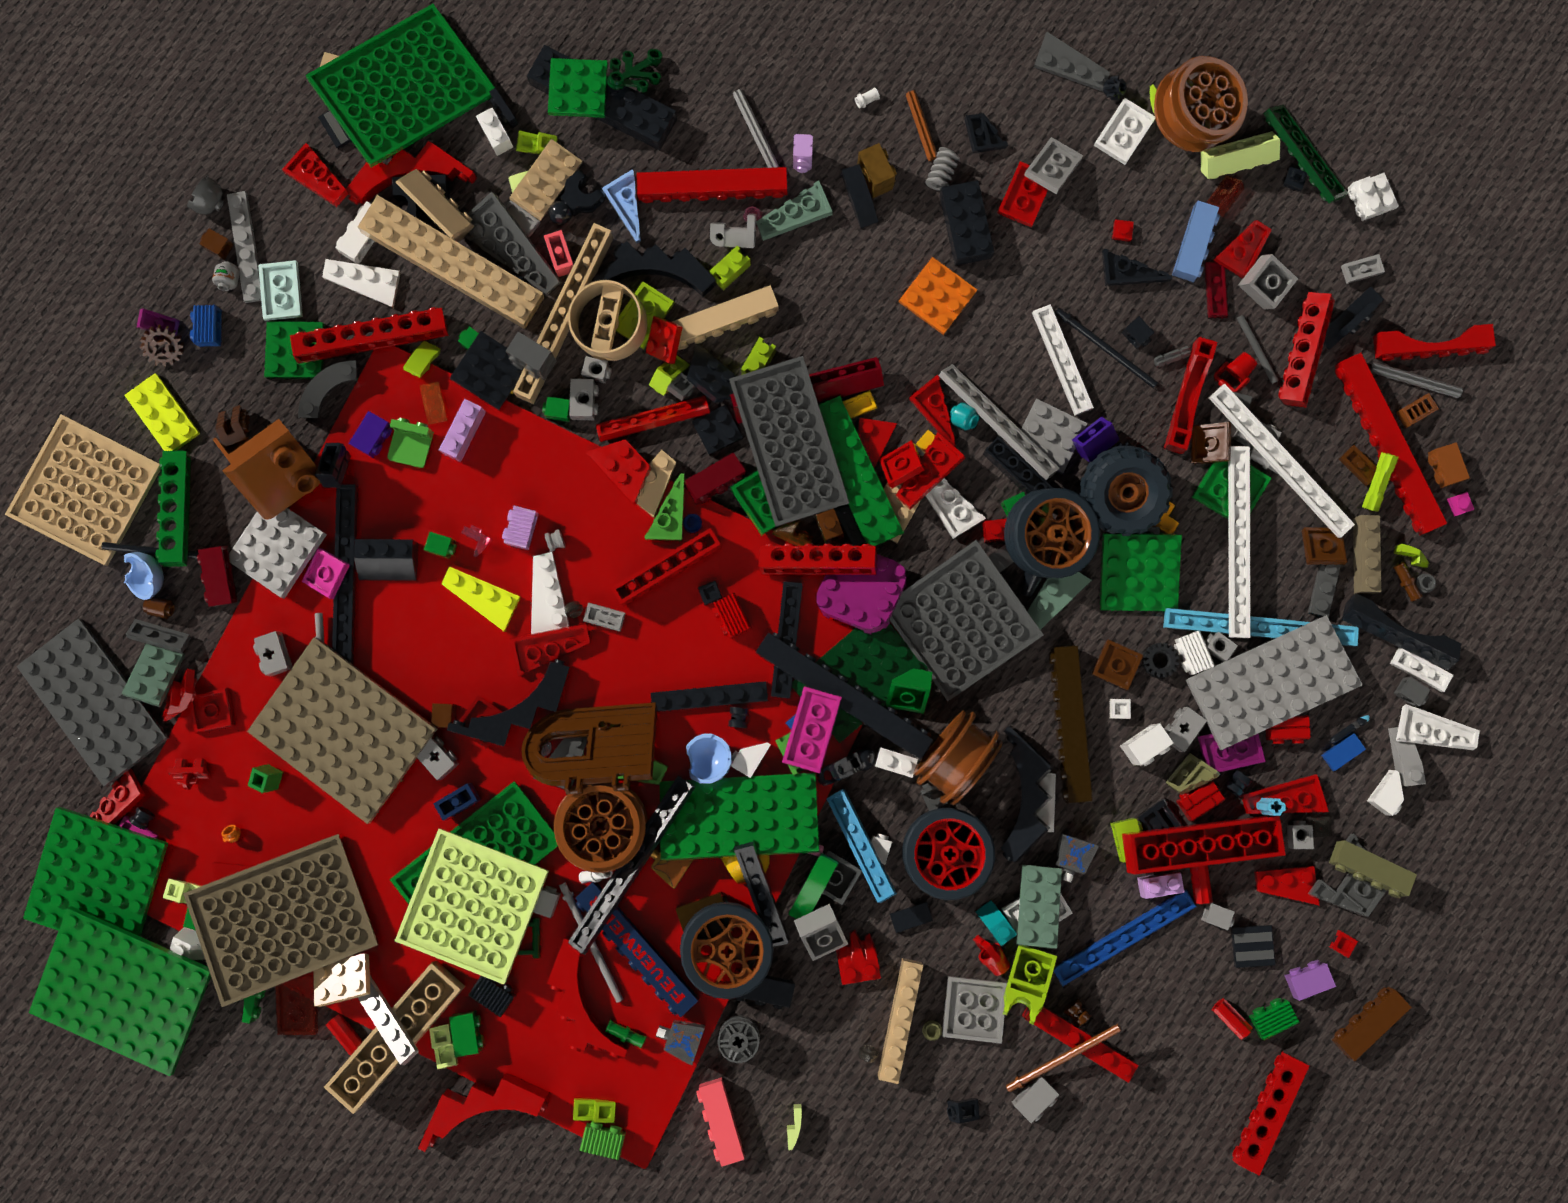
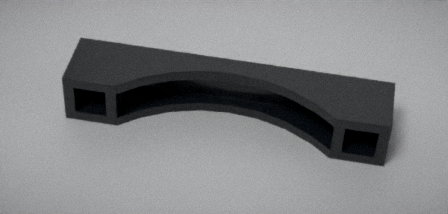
[1342,593,1462,670]

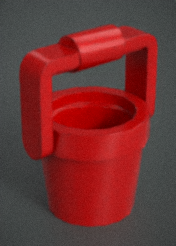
[1214,352,1258,393]
[973,935,1010,976]

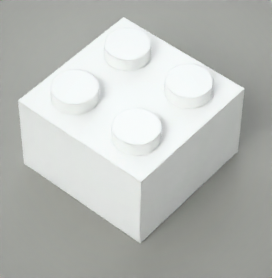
[1120,723,1173,766]

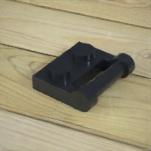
[1137,797,1186,831]

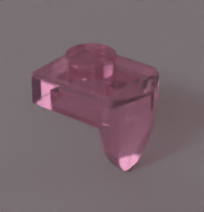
[461,525,491,557]

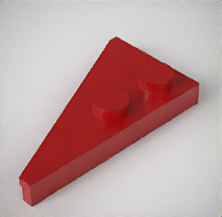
[909,375,956,447]

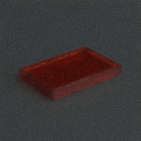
[275,975,318,1035]

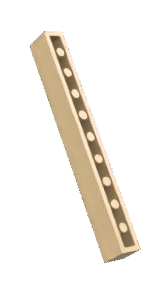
[513,223,613,404]

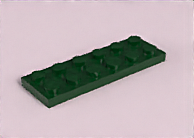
[1263,104,1348,204]

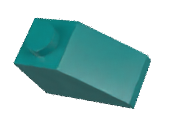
[975,900,1017,946]

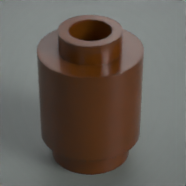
[143,597,175,619]

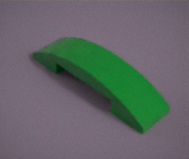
[788,853,838,919]

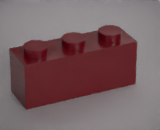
[685,452,746,505]
[197,546,237,607]

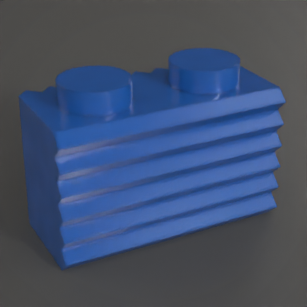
[190,305,222,347]

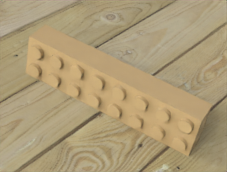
[324,960,466,1114]

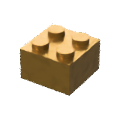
[857,143,896,198]

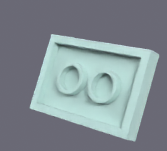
[258,260,303,321]

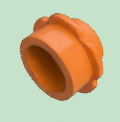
[221,825,241,843]

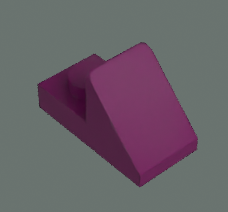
[137,308,180,336]

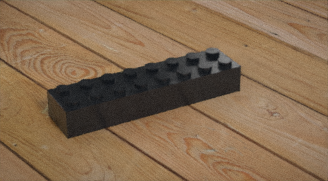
[527,45,677,151]

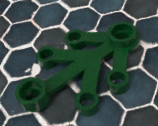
[607,49,662,92]

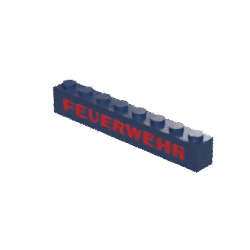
[575,882,699,1017]

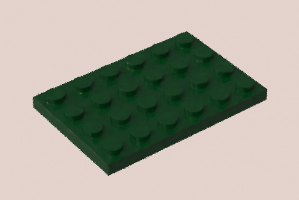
[791,624,928,743]

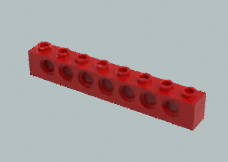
[290,307,449,364]

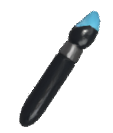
[1330,715,1370,744]

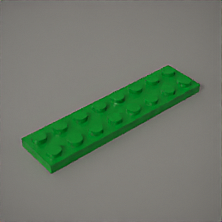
[819,396,904,546]

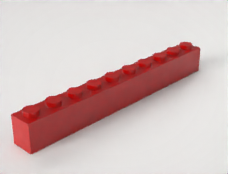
[1335,353,1447,536]

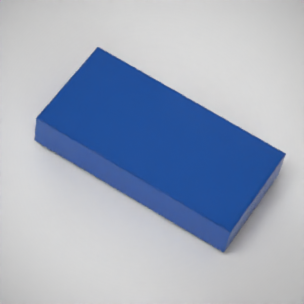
[1321,733,1366,771]

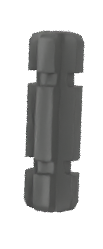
[1154,346,1191,368]

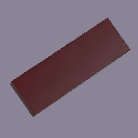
[1204,262,1228,318]

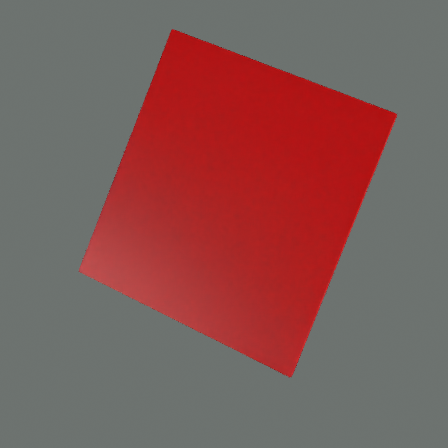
[127,346,904,1169]

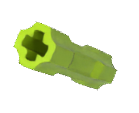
[1362,452,1398,512]

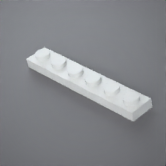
[1032,304,1094,416]

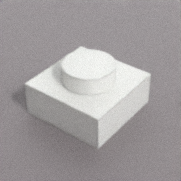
[1110,699,1131,719]

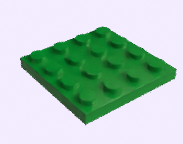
[1100,533,1182,611]

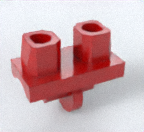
[168,758,210,790]

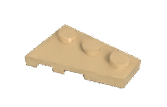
[637,450,676,518]

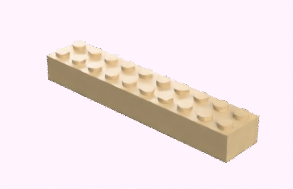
[358,195,544,329]

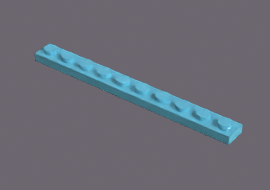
[1163,608,1359,646]

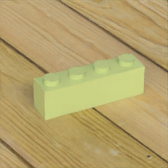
[1201,131,1280,179]

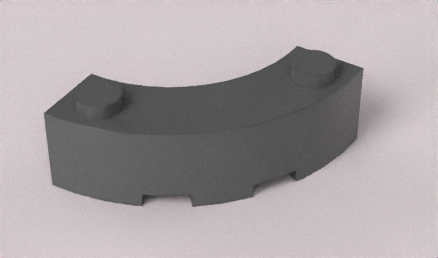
[298,360,358,418]

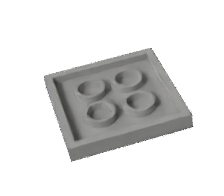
[1011,399,1088,474]
[942,976,1007,1044]

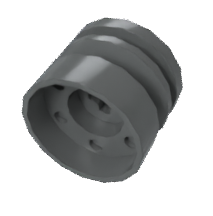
[718,1015,760,1063]

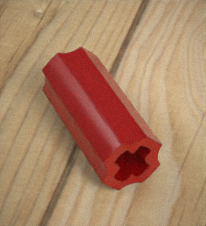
[1190,865,1213,904]
[1211,998,1253,1040]
[326,1014,363,1055]

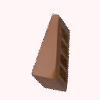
[1396,393,1439,428]

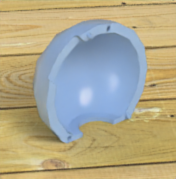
[124,552,164,600]
[686,734,732,783]

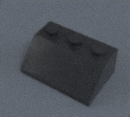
[354,539,418,581]

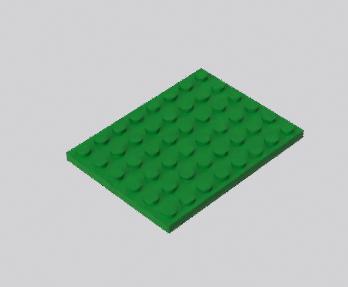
[306,4,495,168]
[29,906,211,1076]

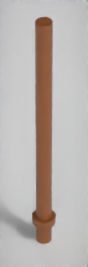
[1006,1024,1122,1092]

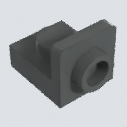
[667,373,695,401]
[920,782,948,811]

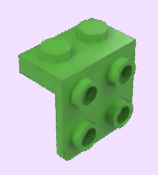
[387,418,434,468]

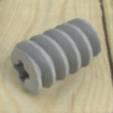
[925,147,960,191]

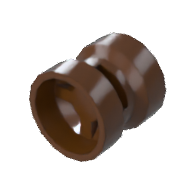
[1063,999,1091,1027]

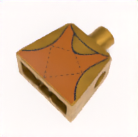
[650,847,693,889]

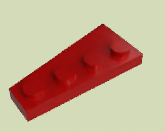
[282,143,349,207]
[1241,774,1329,814]

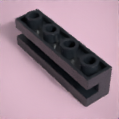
[983,436,1053,495]

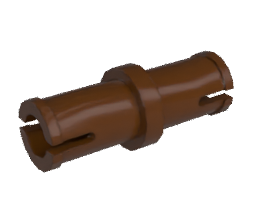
[1393,562,1422,601]

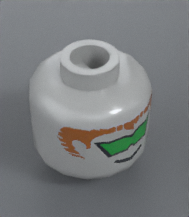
[212,262,240,291]

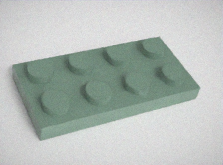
[1016,865,1062,949]

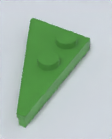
[645,474,685,541]

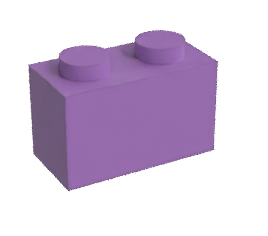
[1284,960,1336,1001]

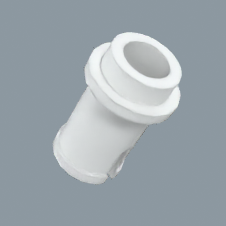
[855,88,880,108]

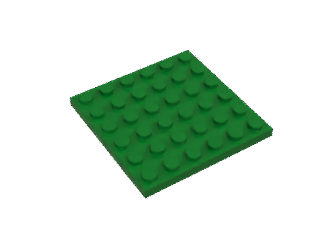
[23,807,168,936]

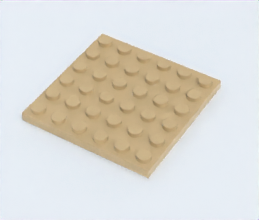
[5,414,161,566]

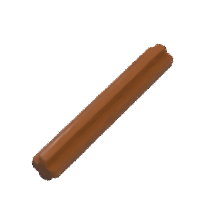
[906,90,937,161]

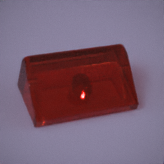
[1206,175,1244,217]

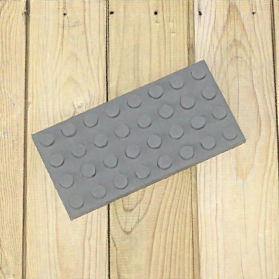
[1186,615,1362,750]

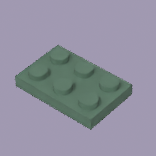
[122,644,185,707]

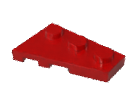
[1214,220,1272,279]

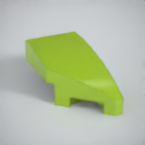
[1394,544,1429,568]

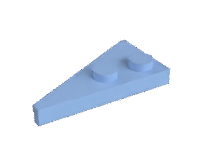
[602,170,641,244]

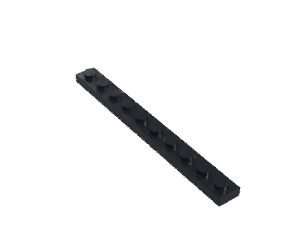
[332,484,358,664]
[568,776,695,955]

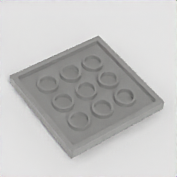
[229,508,327,599]

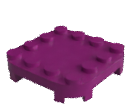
[816,554,907,634]

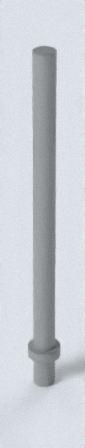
[559,882,624,1003]

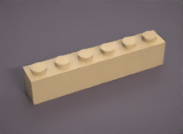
[672,285,779,350]
[878,958,923,1084]

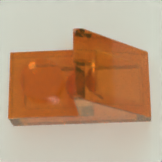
[772,519,814,546]

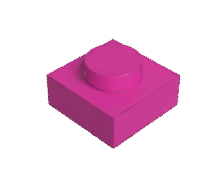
[1447,492,1474,517]

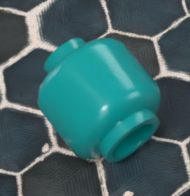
[950,402,979,431]

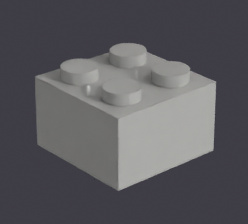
[1238,254,1298,309]
[794,904,848,961]

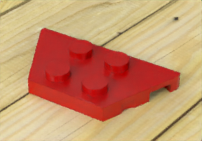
[587,439,652,505]

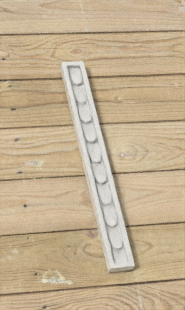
[1209,384,1355,538]
[1228,446,1250,638]

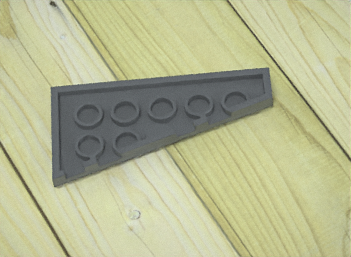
[465,192,562,294]

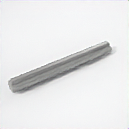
[733,89,779,168]

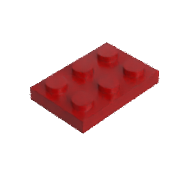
[997,161,1048,228]

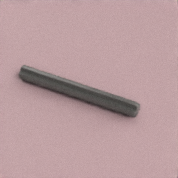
[1369,362,1463,398]

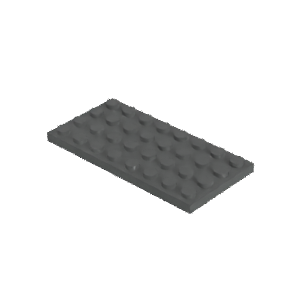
[729,356,849,527]
[17,618,169,787]

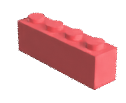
[696,1077,745,1167]

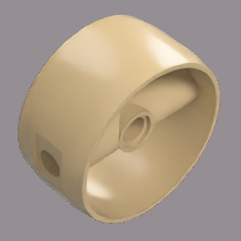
[568,280,647,361]

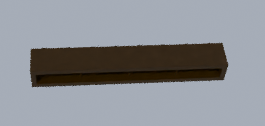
[1049,646,1092,803]

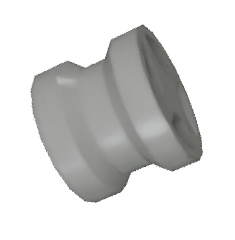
[544,529,566,552]

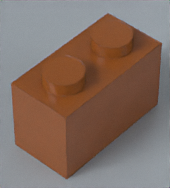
[1428,442,1470,488]

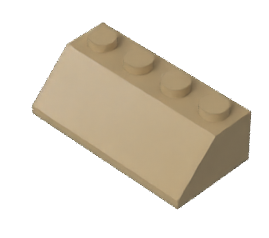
[396,169,474,242]

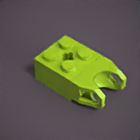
[1003,945,1057,1025]

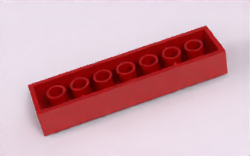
[1122,815,1286,874]

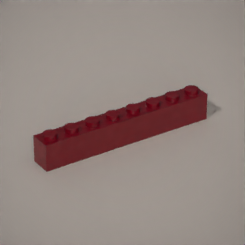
[730,357,884,424]

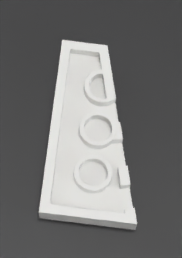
[322,259,401,309]
[926,478,986,539]
[531,552,569,634]
[1396,704,1480,750]

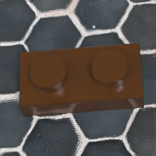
[1339,445,1377,486]

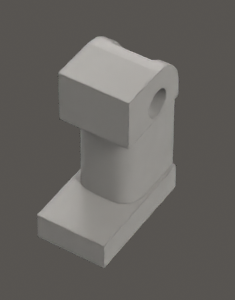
[710,214,756,248]

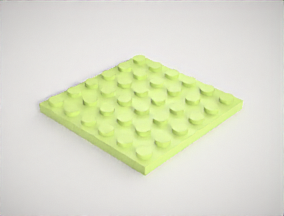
[395,828,549,984]

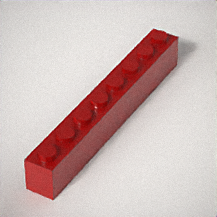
[637,167,787,203]

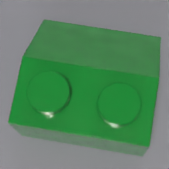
[886,668,933,714]

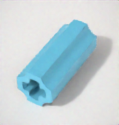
[1256,798,1286,816]

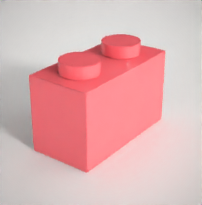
[544,230,574,277]

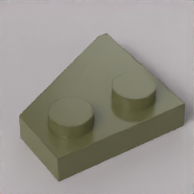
[1165,753,1220,795]

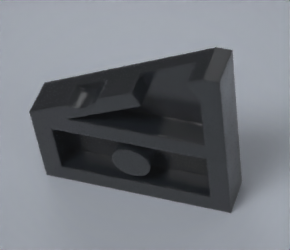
[964,113,1008,154]

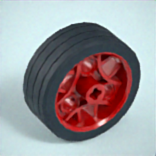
[902,808,995,900]

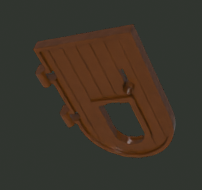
[522,702,658,795]

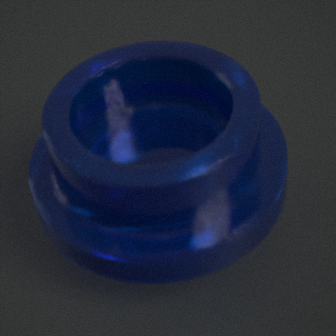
[683,514,702,533]

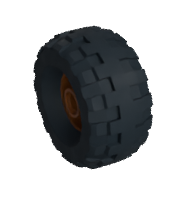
[1080,446,1173,536]

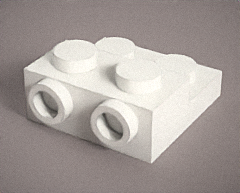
[1348,173,1399,221]

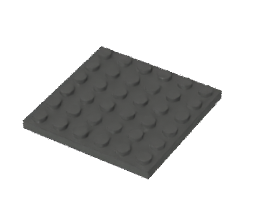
[890,540,1043,701]

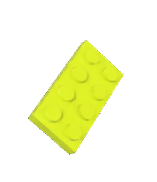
[124,373,200,451]

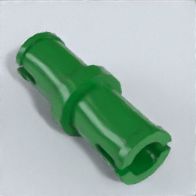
[605,1020,646,1048]

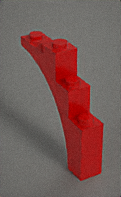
[547,936,629,1059]

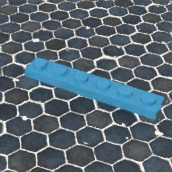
[827,789,897,903]

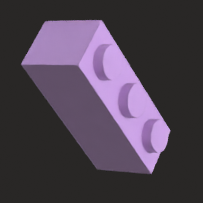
[439,399,486,462]

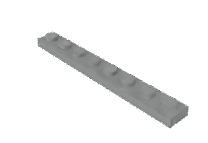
[938,364,1060,480]

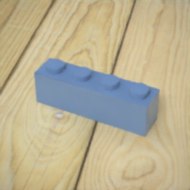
[1172,201,1220,282]

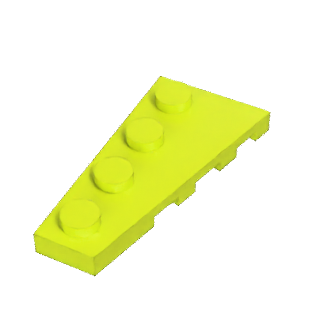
[442,567,520,632]

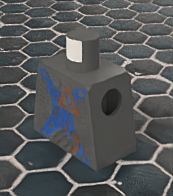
[1055,834,1098,883]
[656,1020,706,1065]

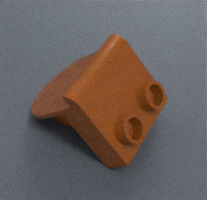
[213,419,321,520]

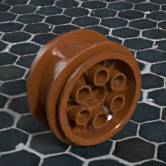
[1154,56,1248,152]
[913,710,1003,805]
[554,782,648,873]

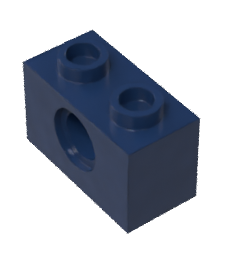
[433,783,482,821]

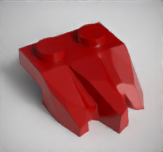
[162,668,197,721]
[836,930,881,985]

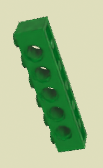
[156,451,191,567]

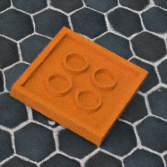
[899,257,977,335]

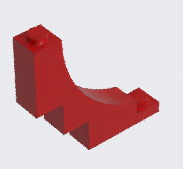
[346,141,477,205]
[418,1073,549,1152]

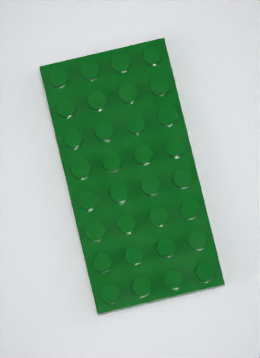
[660,773,819,861]
[390,781,558,904]

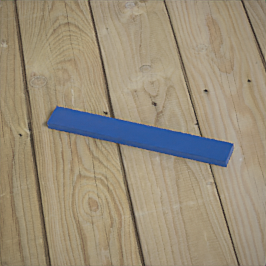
[1053,889,1197,986]

